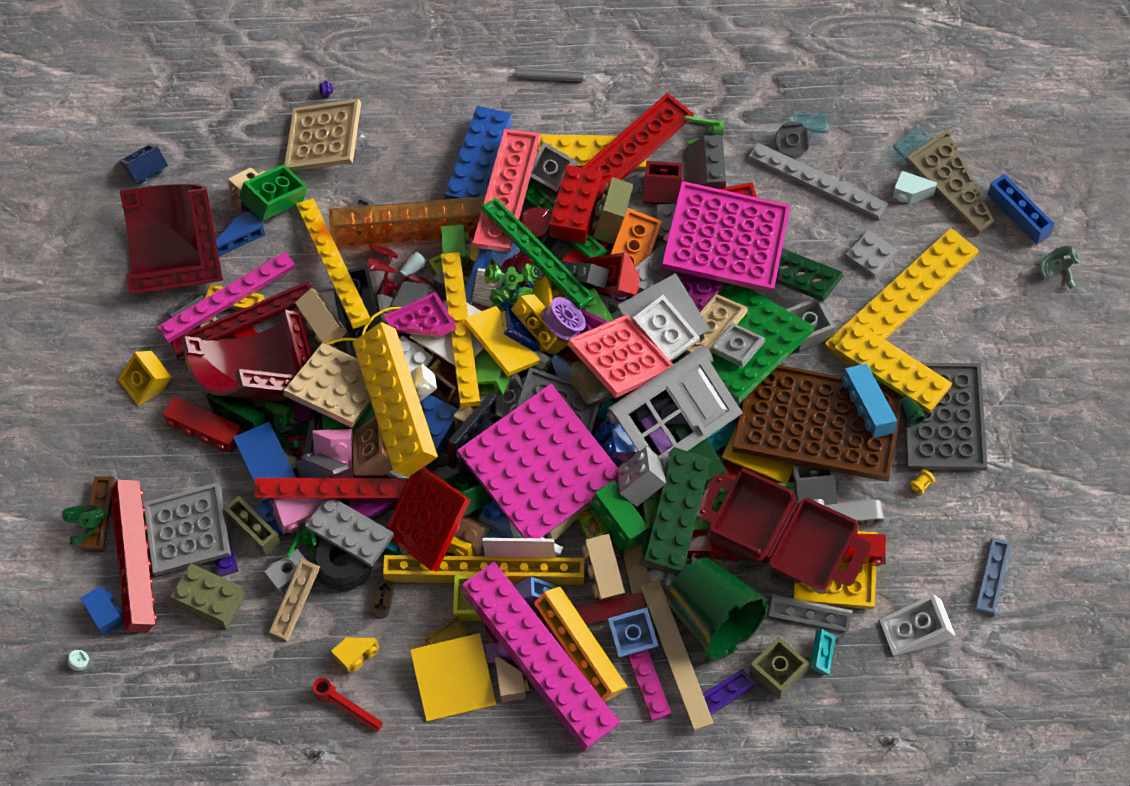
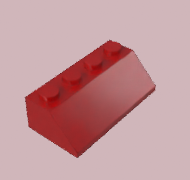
[581,252,640,298]

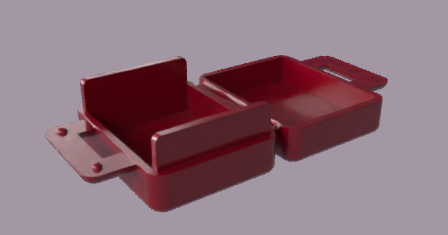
[697,468,871,594]

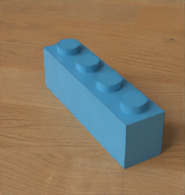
[842,363,897,438]

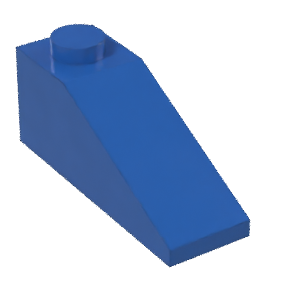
[216,210,265,256]

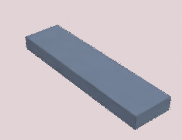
[974,537,1012,616]

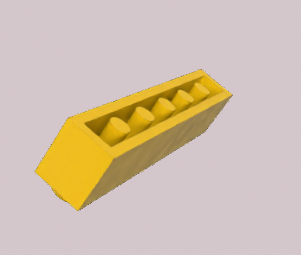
[534,587,627,702]

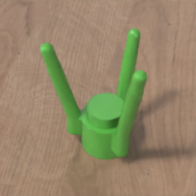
[684,116,724,145]

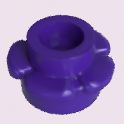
[319,80,333,98]

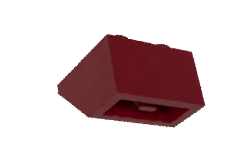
[643,161,683,206]

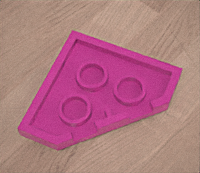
[384,292,457,337]

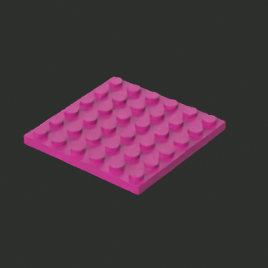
[662,181,791,293]
[457,384,619,539]

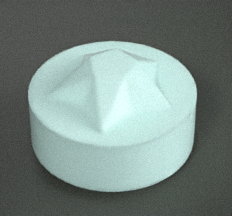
[67,650,89,671]

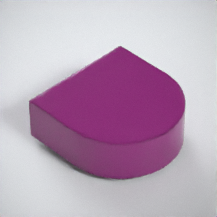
[292,403,311,423]

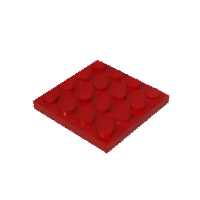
[386,467,471,572]

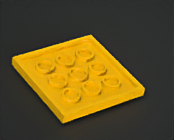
[794,531,877,609]

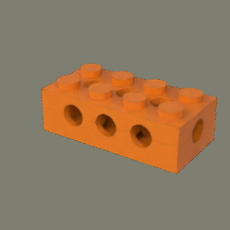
[610,208,662,266]

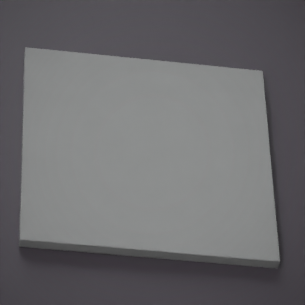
[617,273,710,336]

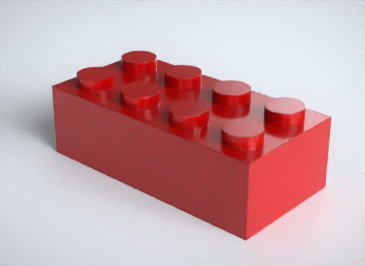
[549,165,603,243]

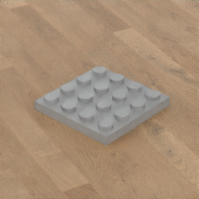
[144,482,231,576]

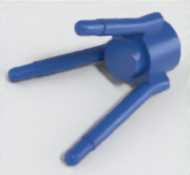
[482,500,508,522]

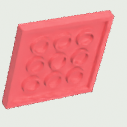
[567,314,673,398]

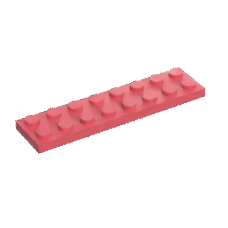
[473,129,541,253]

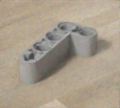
[813,499,884,526]

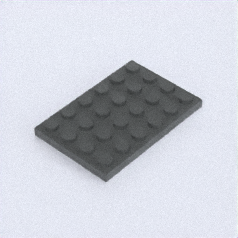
[905,362,987,471]

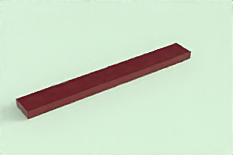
[171,281,312,359]
[484,592,646,644]

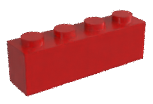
[163,396,243,453]

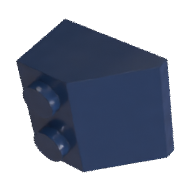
[119,143,168,184]

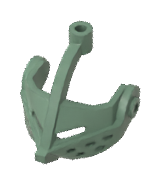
[1039,245,1080,289]

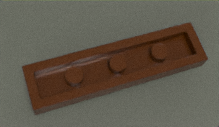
[83,476,115,552]

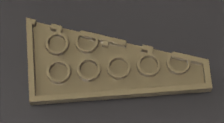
[906,129,994,234]

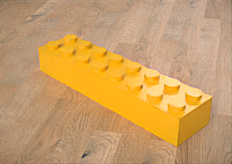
[352,322,438,477]

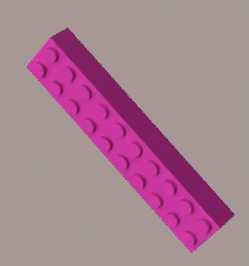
[460,562,620,752]

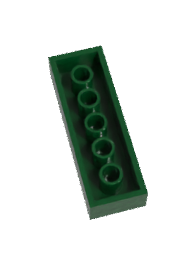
[639,447,711,576]

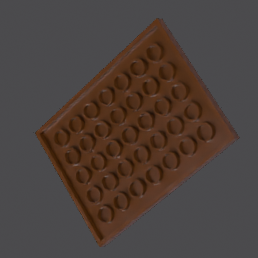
[732,365,903,482]

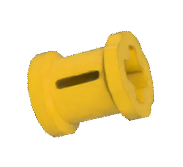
[909,469,936,495]

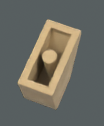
[495,657,529,703]

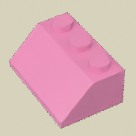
[313,429,356,478]
[273,477,336,534]

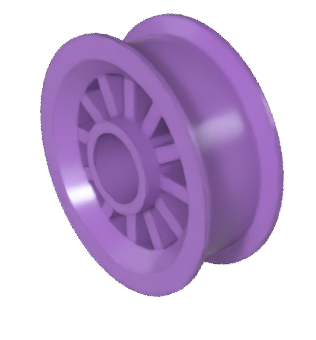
[542,297,586,340]

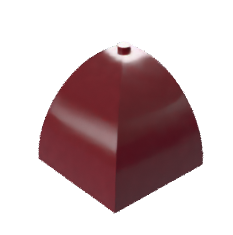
[120,184,223,295]
[181,310,312,403]

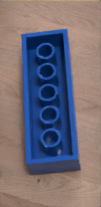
[445,106,512,214]

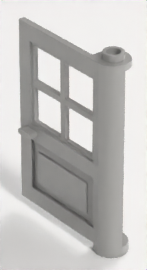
[607,345,742,466]

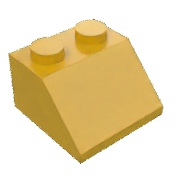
[118,351,172,406]

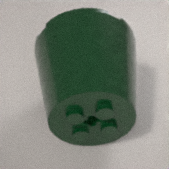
[666,558,769,660]

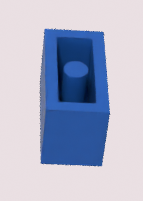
[81,586,124,636]

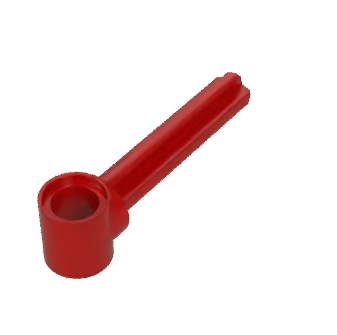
[313,678,383,732]

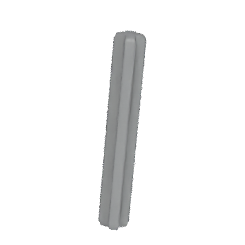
[515,68,585,82]

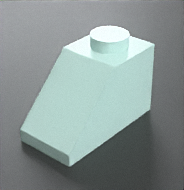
[893,171,937,204]

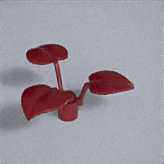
[470,208,552,288]
[367,244,438,297]

